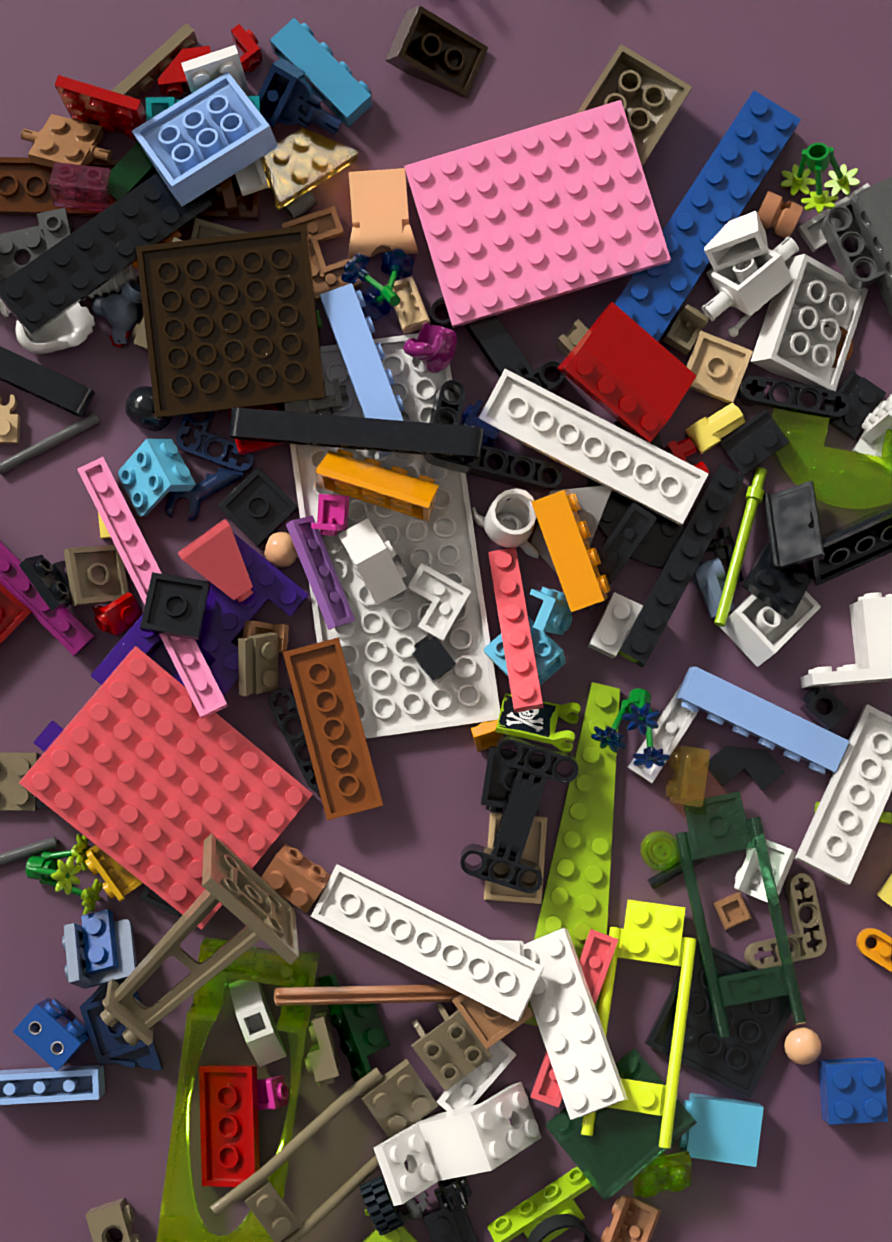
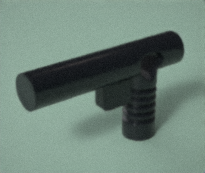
[705,526,744,583]

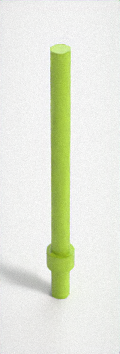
[714,467,767,627]

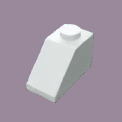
[704,211,768,272]

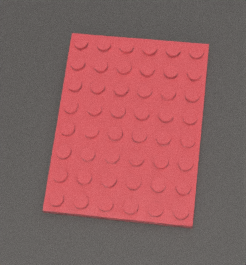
[19,646,313,930]

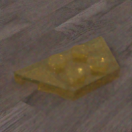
[260,128,359,210]

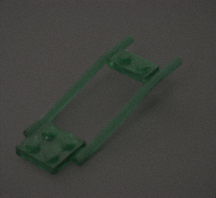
[675,791,807,1039]

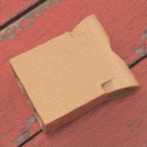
[348,168,418,258]

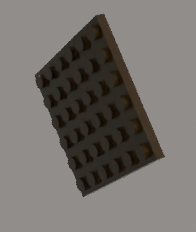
[136,226,326,418]

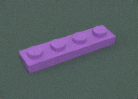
[286,516,356,630]

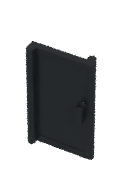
[763,481,825,571]

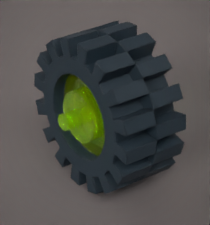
[360,1175,403,1236]

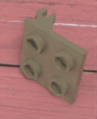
[411,1002,493,1091]

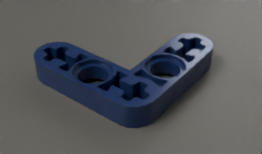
[176,412,255,473]

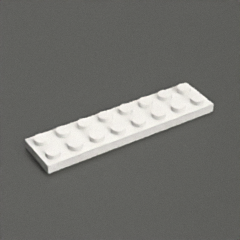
[478,369,708,525]
[311,864,545,1022]

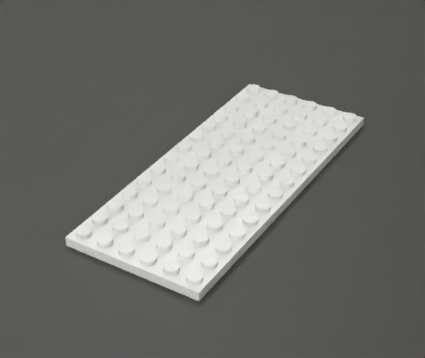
[284,333,500,739]

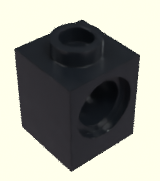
[412,636,456,683]
[799,686,850,731]

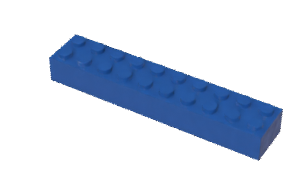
[615,90,801,342]

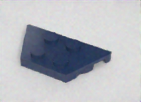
[80,979,164,1071]

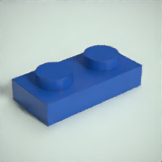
[81,909,118,975]

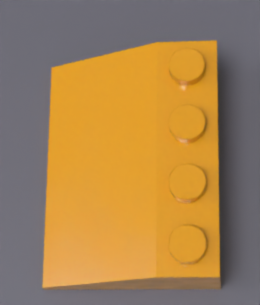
[315,449,439,522]

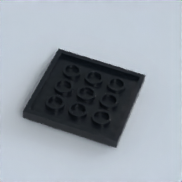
[645,938,801,1098]

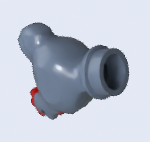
[92,279,142,348]

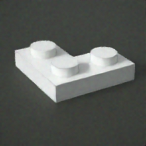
[407,563,471,642]

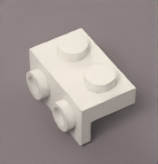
[734,835,796,906]

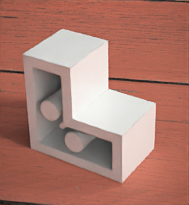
[338,518,407,605]
[587,592,643,659]

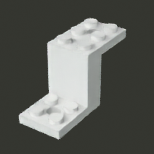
[800,592,892,689]
[374,1082,542,1206]

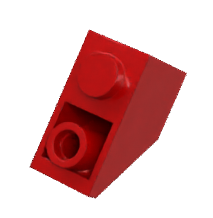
[158,46,212,97]

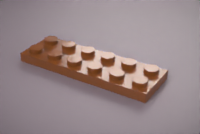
[283,637,383,821]

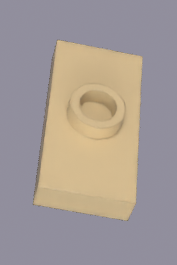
[386,276,430,335]

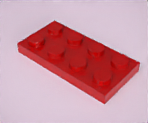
[199,1065,260,1187]

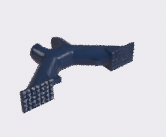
[165,467,245,521]

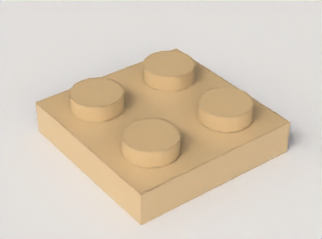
[686,331,753,404]

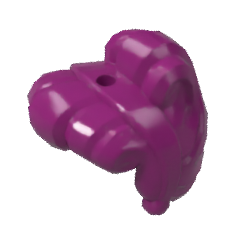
[403,323,457,373]

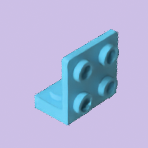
[484,616,566,686]

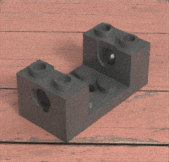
[0,208,75,283]

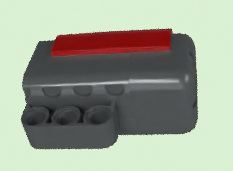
[821,177,892,318]

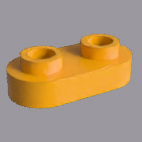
[856,928,892,972]

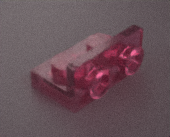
[49,162,111,212]

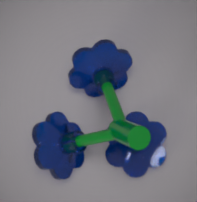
[341,249,414,321]

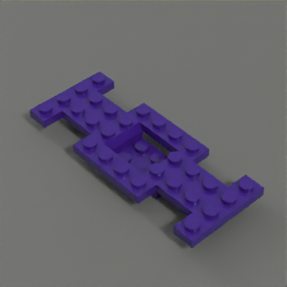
[33,533,309,752]

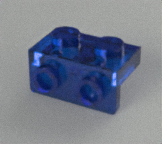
[461,399,500,448]

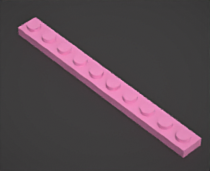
[77,457,228,719]

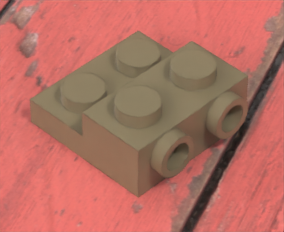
[305,1011,342,1086]

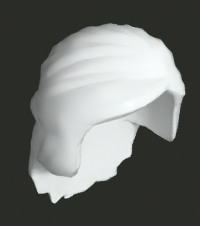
[15,303,95,354]

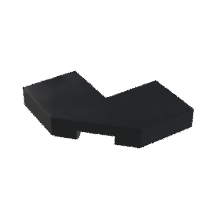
[703,746,785,791]

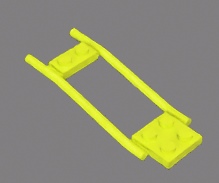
[581,900,697,1149]

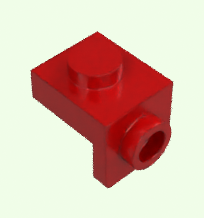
[231,24,263,74]
[92,592,142,636]

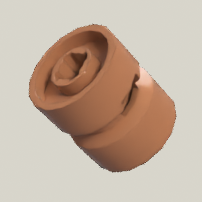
[757,191,804,239]

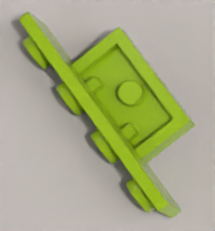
[487,1162,597,1242]

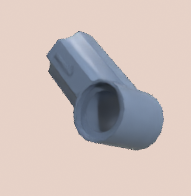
[692,558,735,618]

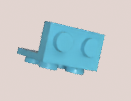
[118,439,196,516]

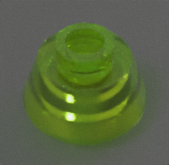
[640,831,680,870]

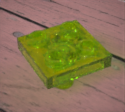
[630,1137,692,1198]

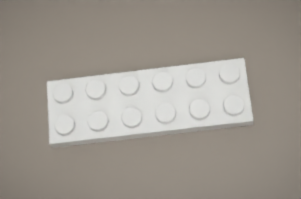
[795,704,892,885]
[524,928,628,1120]

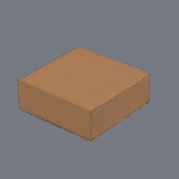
[712,891,752,930]

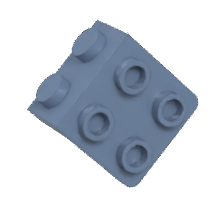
[62,919,137,989]

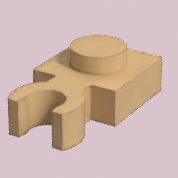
[0,395,20,444]

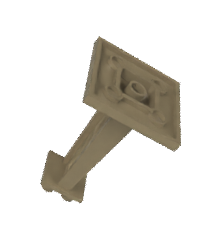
[100,833,299,1046]

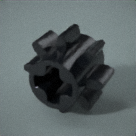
[434,1176,473,1212]

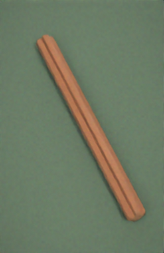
[274,984,460,1006]

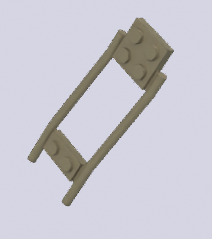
[210,1059,439,1242]

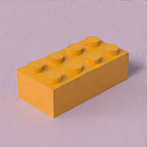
[531,490,611,612]

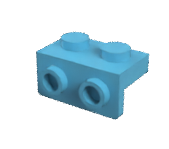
[530,586,572,635]

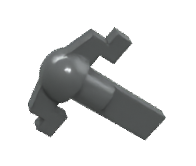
[399,1191,429,1223]

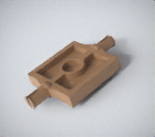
[21,114,113,175]

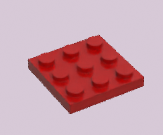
[55,75,146,141]

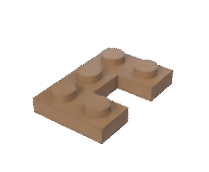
[282,206,362,302]

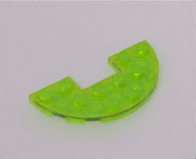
[772,408,892,509]

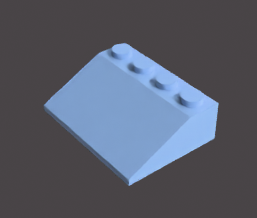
[132,72,278,206]

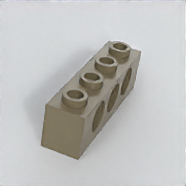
[85,1198,142,1242]

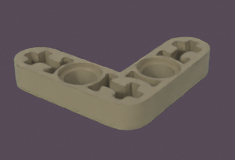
[744,873,827,969]

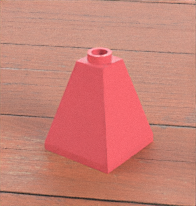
[178,519,253,603]

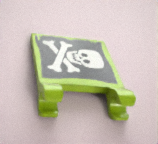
[495,693,581,753]

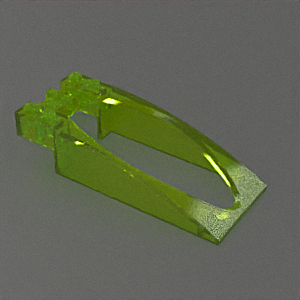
[156,937,320,1242]

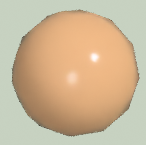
[264,532,298,568]
[784,1027,821,1065]

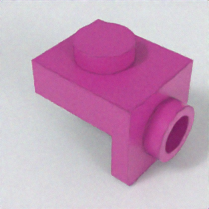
[311,494,350,536]
[257,1075,289,1110]

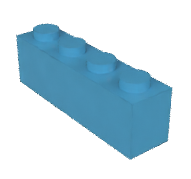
[270,18,372,127]

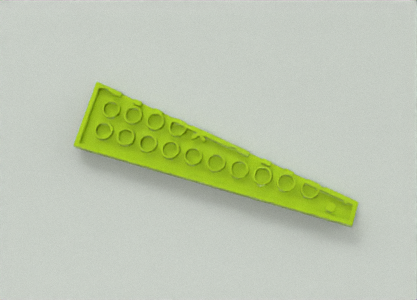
[524,682,620,1027]

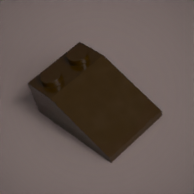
[385,5,488,98]

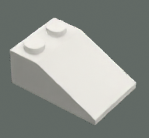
[719,591,821,667]

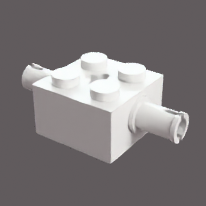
[701,237,799,321]

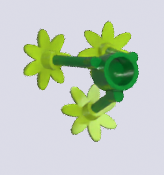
[780,143,860,214]
[26,834,103,915]

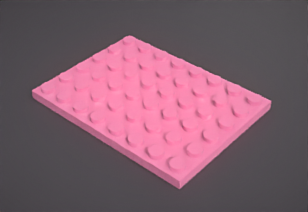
[404,100,671,328]

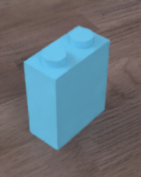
[679,1093,764,1167]

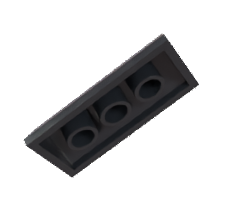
[805,504,892,586]

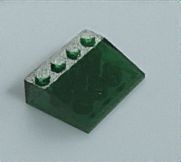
[545,1048,697,1201]

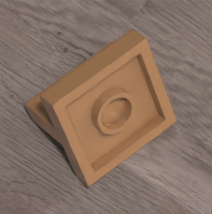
[452,993,534,1049]

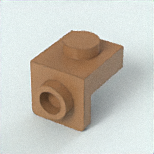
[243,620,289,653]

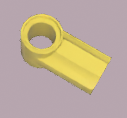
[685,403,746,454]

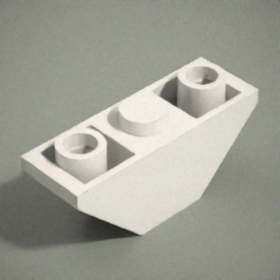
[229,974,287,1067]

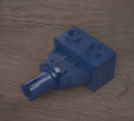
[257,58,343,136]

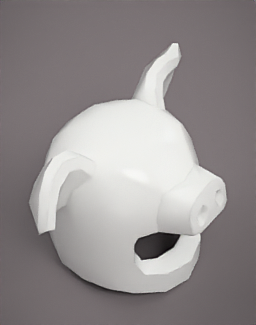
[471,488,539,559]

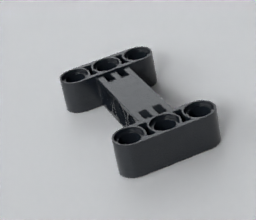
[430,297,565,393]
[460,735,579,893]

